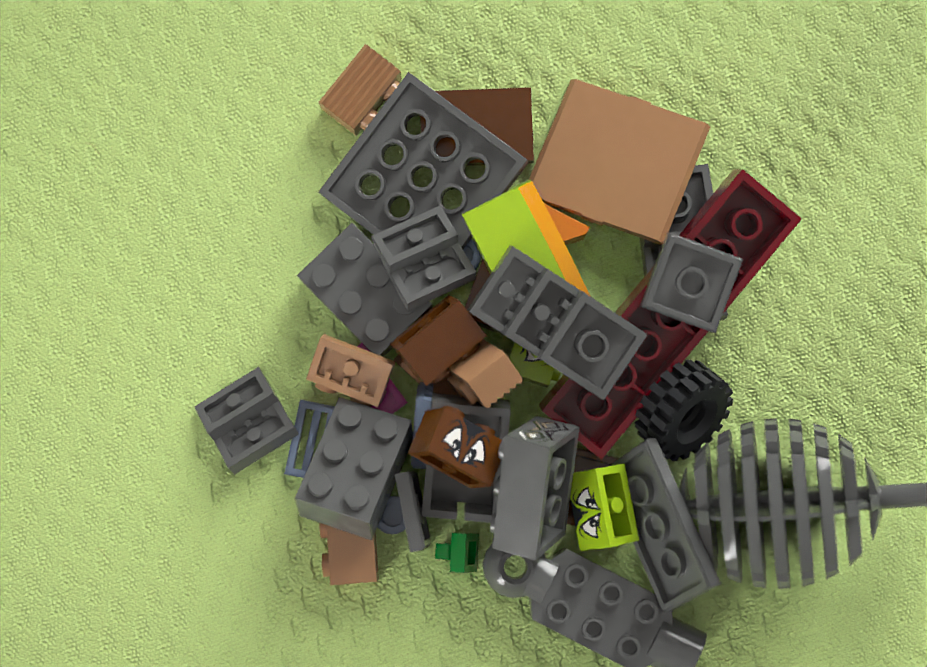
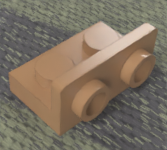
[306,334,395,407]

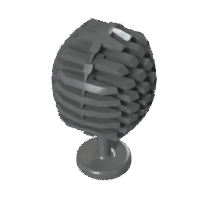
[679,418,927,589]

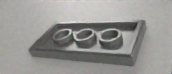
[609,438,721,613]

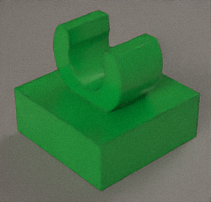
[435,533,479,573]

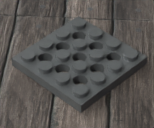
[318,72,529,249]

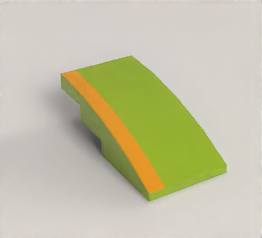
[462,180,591,358]

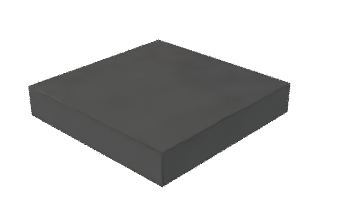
[640,232,743,333]
[395,471,431,552]

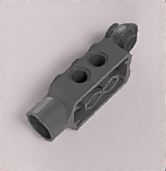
[483,544,707,667]

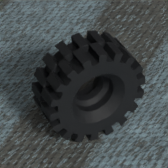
[635,359,733,461]

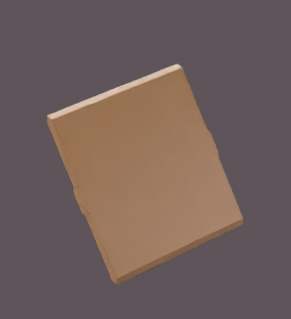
[528,79,710,244]

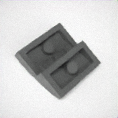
[372,206,476,311]
[194,367,299,475]

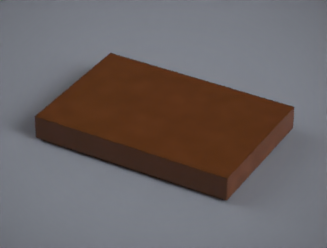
[420,87,534,166]

